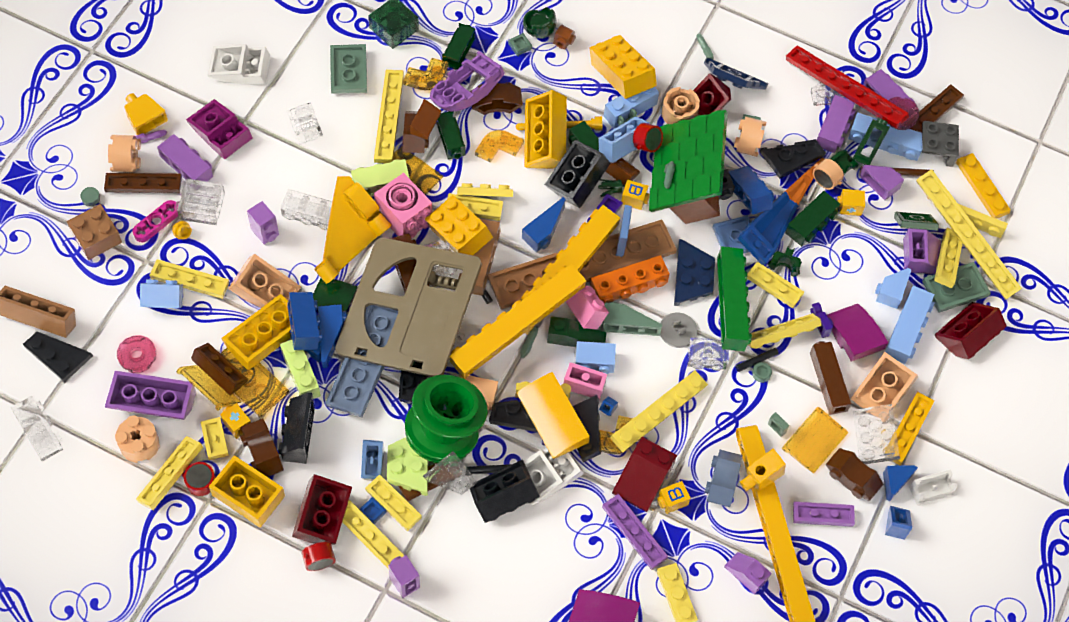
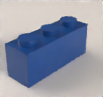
[729,166,774,215]
[287,292,322,350]

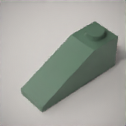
[603,302,662,336]

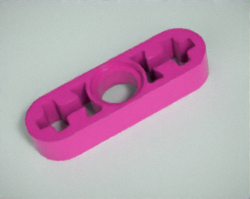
[132,200,180,243]

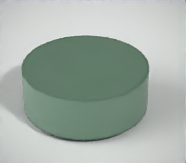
[80,187,100,206]
[752,362,772,383]

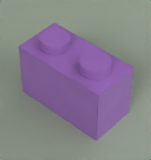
[247,201,279,245]
[388,555,420,599]

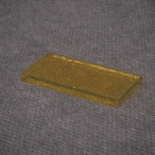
[220,348,289,418]

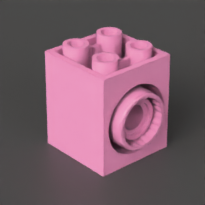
[374,173,433,239]

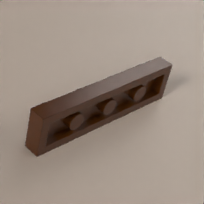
[904,84,964,133]
[104,173,182,193]

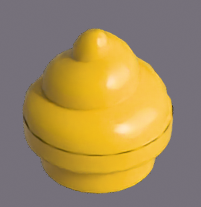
[172,221,192,240]

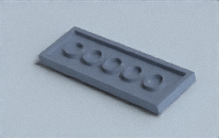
[325,305,399,418]

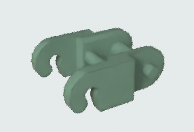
[617,109,637,126]

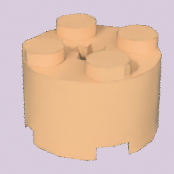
[661,87,700,124]
[734,116,767,157]
[108,135,141,173]
[115,415,160,463]

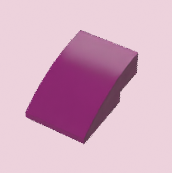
[186,99,253,160]
[827,303,888,362]
[569,589,640,622]

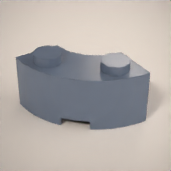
[704,449,743,507]

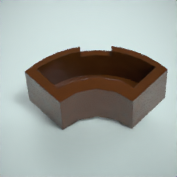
[470,82,523,115]
[402,111,429,153]
[240,418,284,477]
[825,448,884,501]

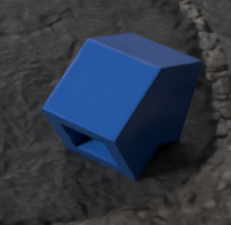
[599,396,619,416]

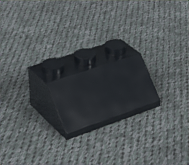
[544,140,611,208]
[278,393,315,464]
[468,459,540,523]

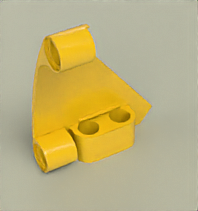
[314,176,392,284]

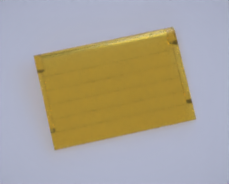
[383,146,444,196]
[176,365,242,411]
[782,407,849,474]

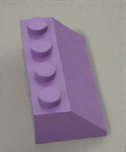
[105,371,196,420]

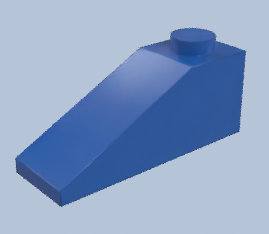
[522,197,566,253]
[318,305,347,368]

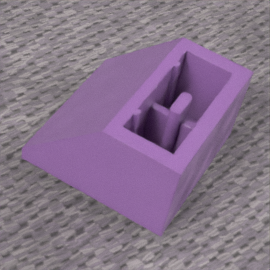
[903,228,941,274]

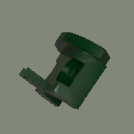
[830,149,859,175]
[768,246,802,277]

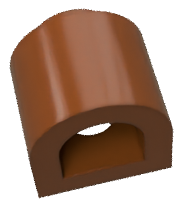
[553,25,576,50]

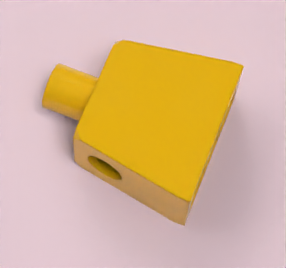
[124,93,168,135]
[740,448,786,492]

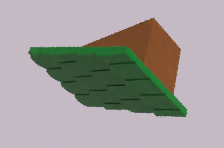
[649,110,728,224]

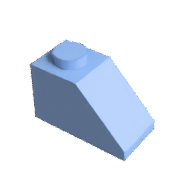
[875,268,911,309]

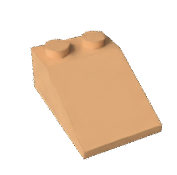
[228,254,301,308]
[851,352,919,422]

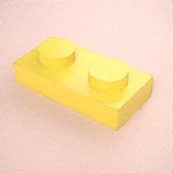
[200,417,229,461]

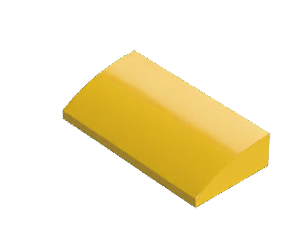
[221,294,291,371]
[517,372,590,459]

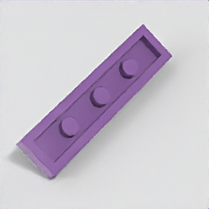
[602,494,668,571]

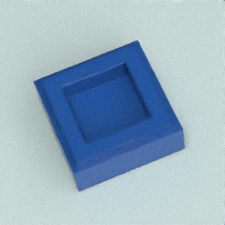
[360,497,387,524]

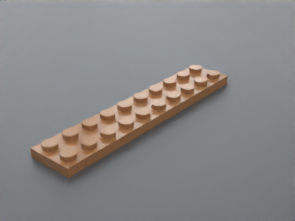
[488,219,677,310]

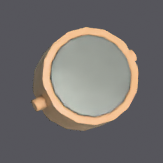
[812,159,844,190]

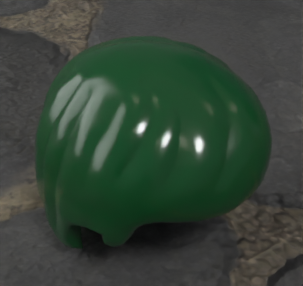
[523,7,557,39]

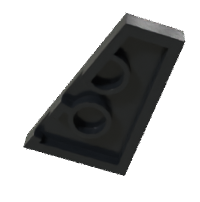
[760,139,826,179]
[22,331,93,383]

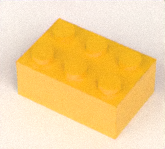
[425,195,493,256]
[209,455,285,528]

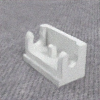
[909,469,957,505]

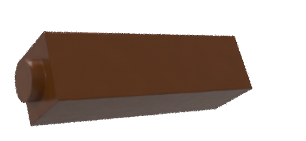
[810,341,851,415]

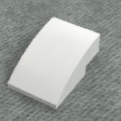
[207,43,271,85]
[524,448,584,506]

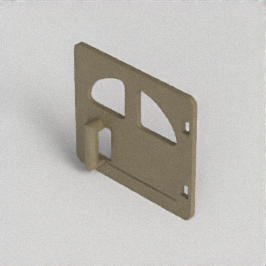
[335,238,482,377]

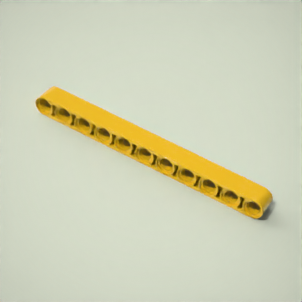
[736,425,815,622]

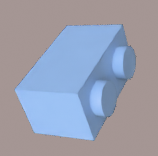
[140,279,183,308]
[575,341,616,374]

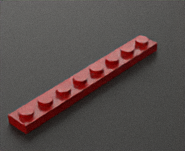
[786,45,909,129]

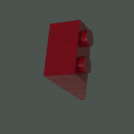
[612,437,677,512]

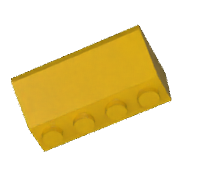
[524,90,567,169]

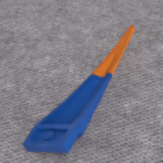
[737,158,824,265]

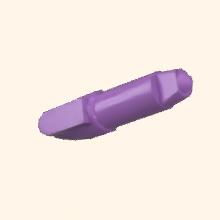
[136,129,167,143]

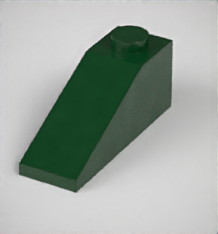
[547,316,607,347]

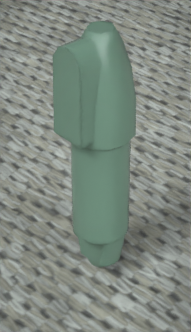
[696,33,714,60]
[664,161,675,189]
[521,326,539,359]

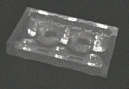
[853,404,900,464]

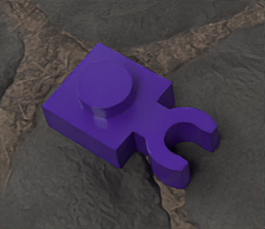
[810,302,833,338]

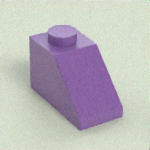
[860,165,904,201]
[724,552,772,595]

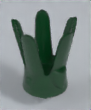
[598,179,625,198]

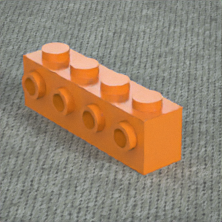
[590,255,670,305]

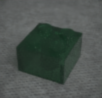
[368,0,419,49]

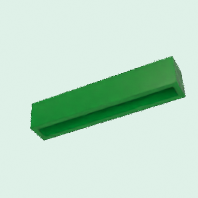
[717,246,752,352]

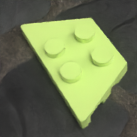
[387,437,428,496]

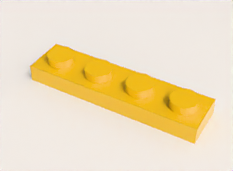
[956,153,1011,219]
[883,391,935,465]

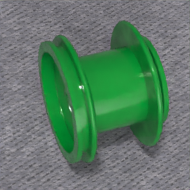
[405,375,488,464]

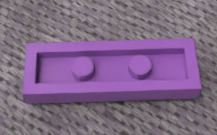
[793,501,855,527]

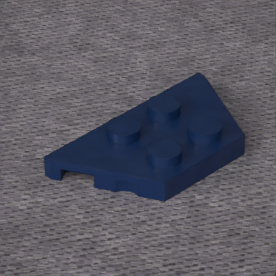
[704,57,769,90]
[674,239,715,306]

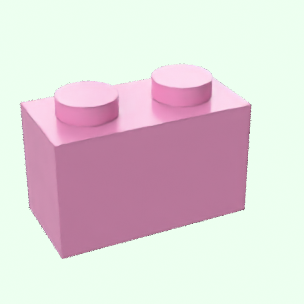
[566,286,609,329]
[563,362,607,400]

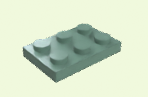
[330,44,367,94]
[922,262,991,313]

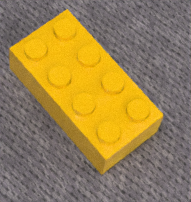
[589,35,657,99]

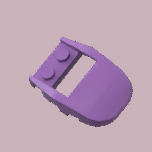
[430,51,505,111]

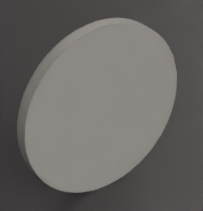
[660,312,697,348]

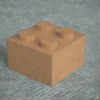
[66,204,122,260]

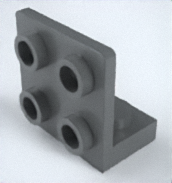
[922,121,959,167]

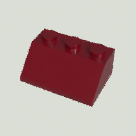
[934,302,1007,360]
[292,474,352,545]

